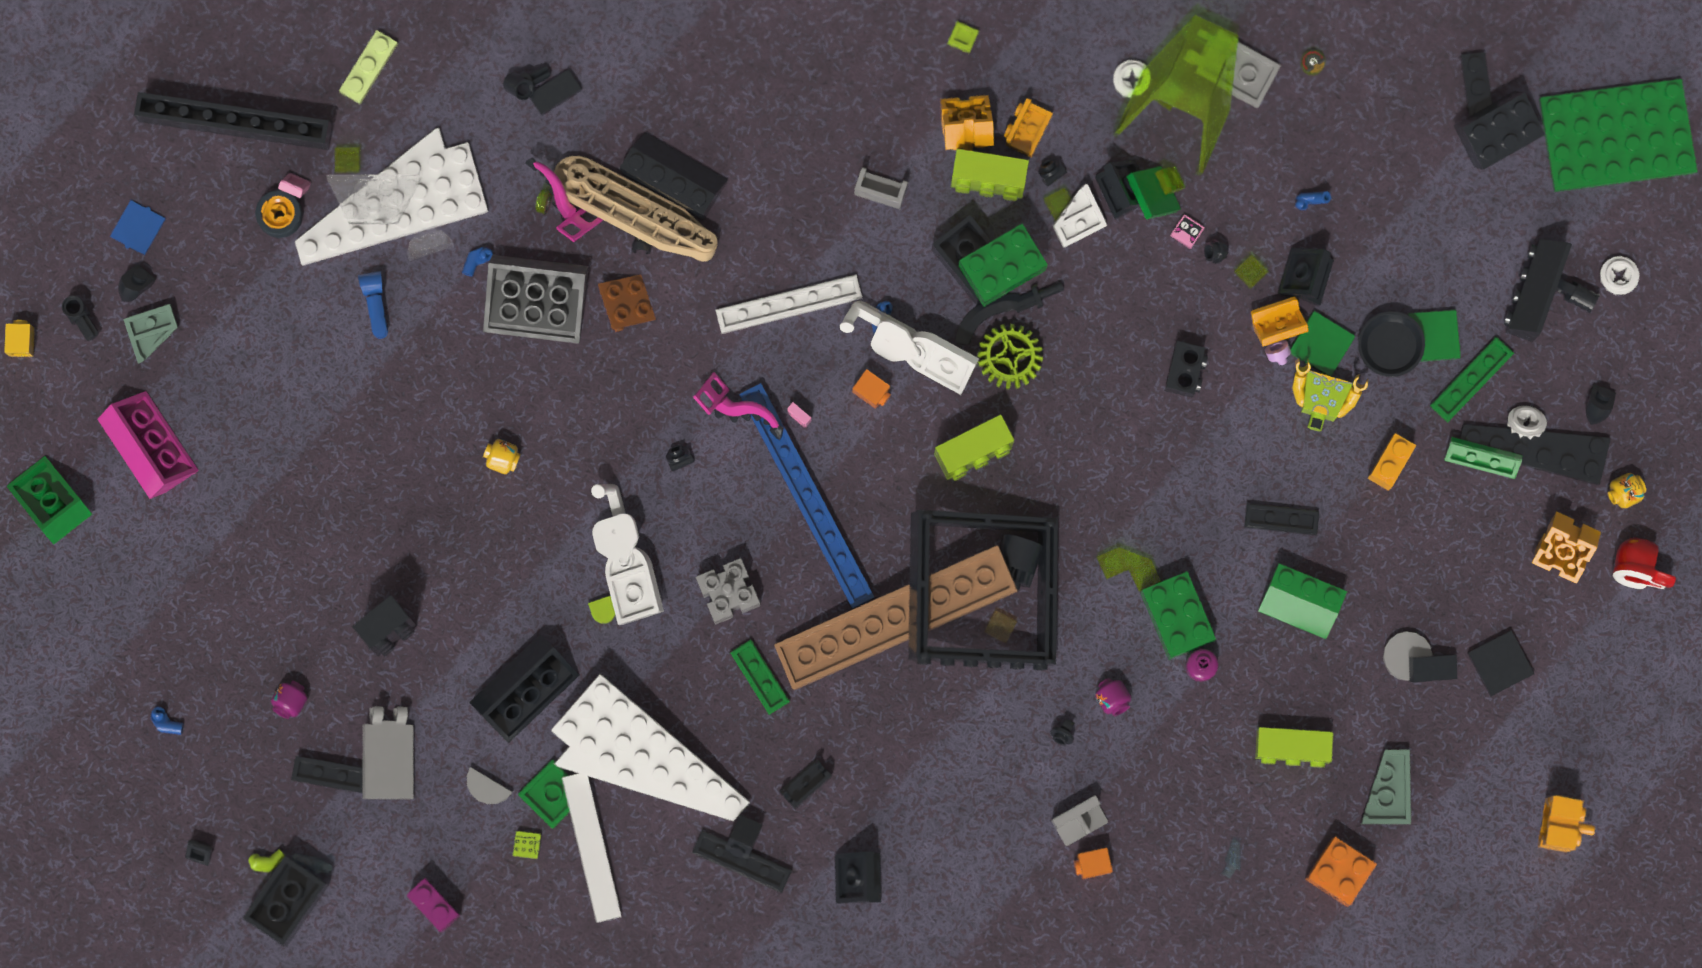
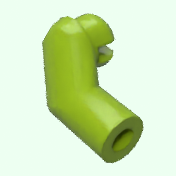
[249,849,285,872]

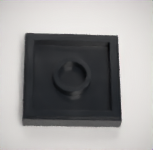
[1467,631,1534,697]

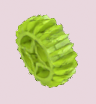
[977,324,1043,389]

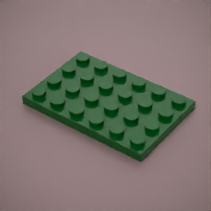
[1539,79,1698,192]

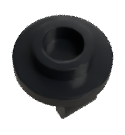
[1050,718,1074,745]

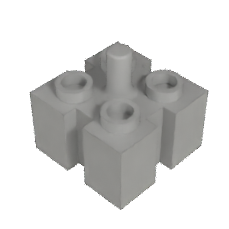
[696,558,760,625]

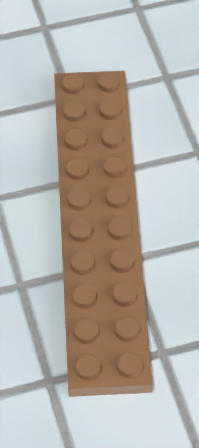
[774,545,1018,690]

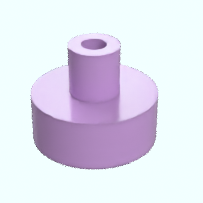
[1265,340,1291,365]

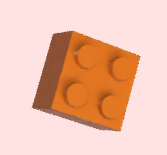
[1305,837,1377,907]

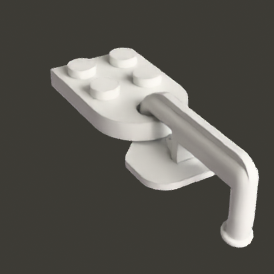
[840,301,979,395]
[591,484,664,625]

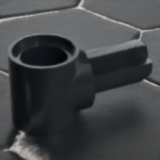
[503,66,551,100]
[62,296,99,341]

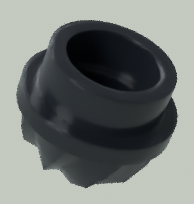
[1204,239,1229,264]

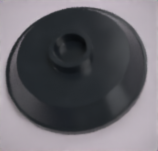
[1358,311,1425,377]

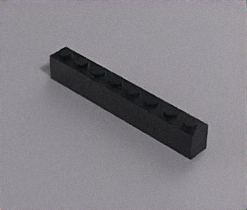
[134,92,332,150]

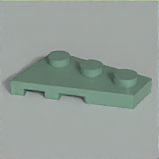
[1361,750,1411,824]

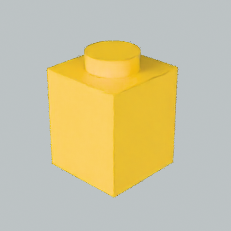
[5,320,34,357]

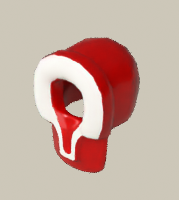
[1613,537,1676,589]

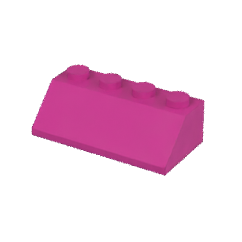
[98,391,199,499]

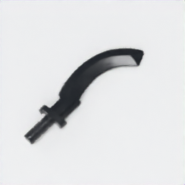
[955,282,1064,345]

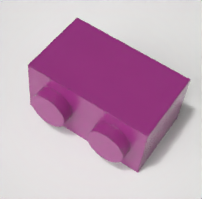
[406,878,460,933]

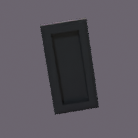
[530,69,582,116]
[1409,654,1457,683]

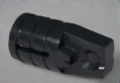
[1556,279,1600,313]

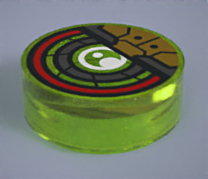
[1300,50,1325,75]
[535,189,552,215]

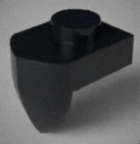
[118,264,156,302]
[1586,384,1616,425]

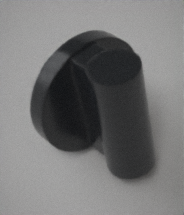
[1038,159,1067,187]
[666,445,694,472]

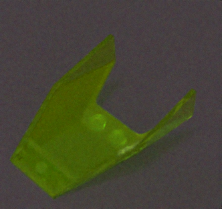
[1112,15,1239,176]

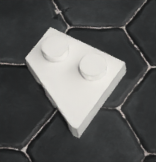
[1053,184,1107,247]

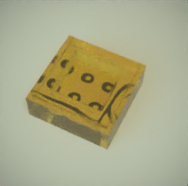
[984,610,1017,644]

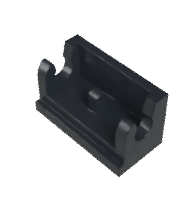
[779,759,832,810]

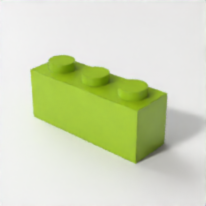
[1255,727,1333,767]

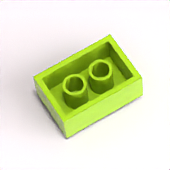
[951,149,1029,201]
[934,415,1014,481]

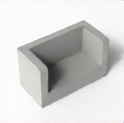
[854,167,908,209]

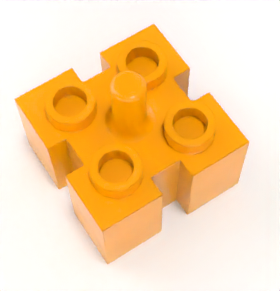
[940,95,994,151]
[1532,511,1601,584]
[1537,795,1595,852]

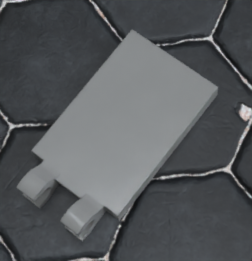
[1182,29,1281,108]
[363,707,413,799]

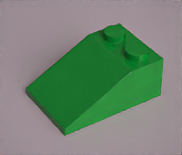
[6,456,92,545]

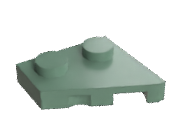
[123,304,178,364]

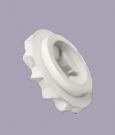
[1113,60,1152,99]
[1600,256,1639,295]
[1507,406,1547,440]

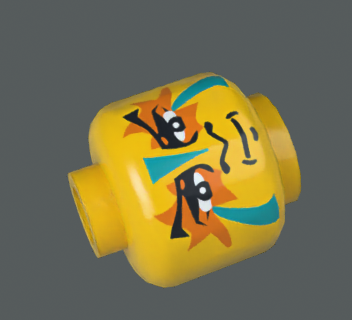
[483,439,521,474]
[1608,473,1646,508]

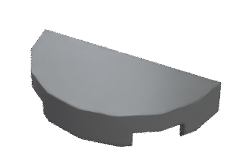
[467,767,513,804]

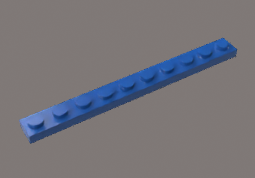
[739,383,874,609]

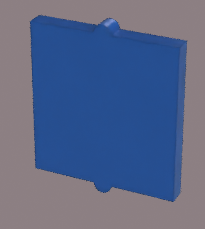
[110,200,166,255]

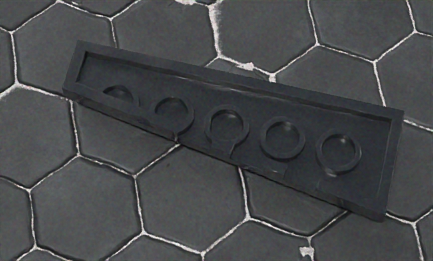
[1459,425,1611,486]

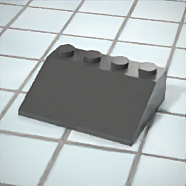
[483,255,589,344]

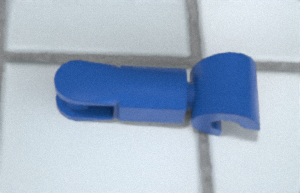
[358,271,388,339]

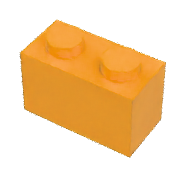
[1367,433,1416,491]

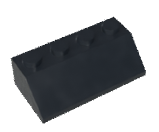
[620,132,728,221]
[1503,239,1572,342]
[469,634,580,743]

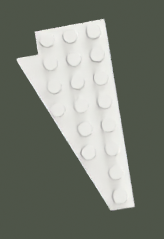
[295,128,488,266]
[551,674,750,821]

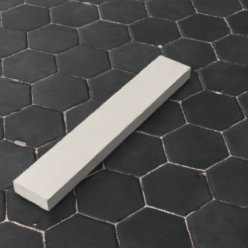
[716,275,862,334]
[562,774,621,923]

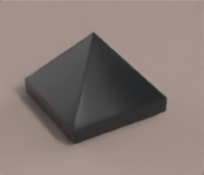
[185,840,212,866]

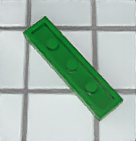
[1430,337,1514,423]

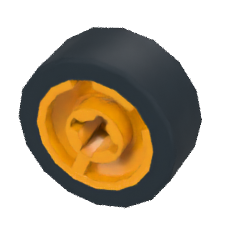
[255,190,303,238]

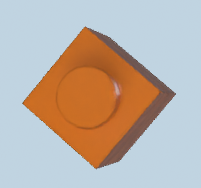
[852,369,891,409]
[1074,848,1113,879]

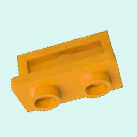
[1004,98,1053,158]
[1251,297,1309,346]

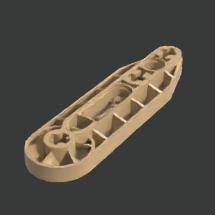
[554,156,717,261]

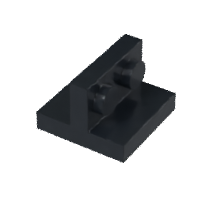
[1095,159,1140,219]
[1278,248,1334,306]
[835,851,881,904]

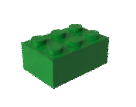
[959,224,1048,307]
[1140,572,1216,660]

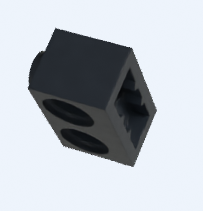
[1164,341,1208,398]

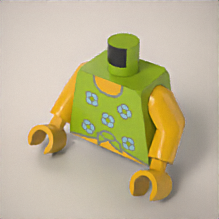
[1292,358,1369,431]

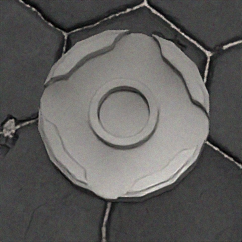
[1383,632,1433,681]

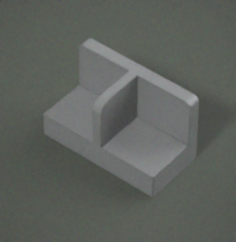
[1052,795,1108,846]

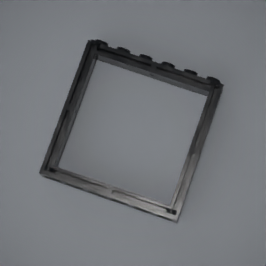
[908,510,1058,671]

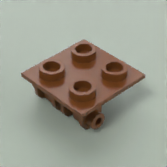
[598,275,656,332]

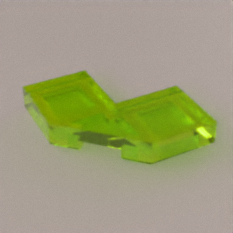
[1096,547,1161,592]

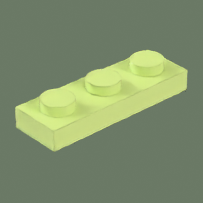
[339,30,398,104]

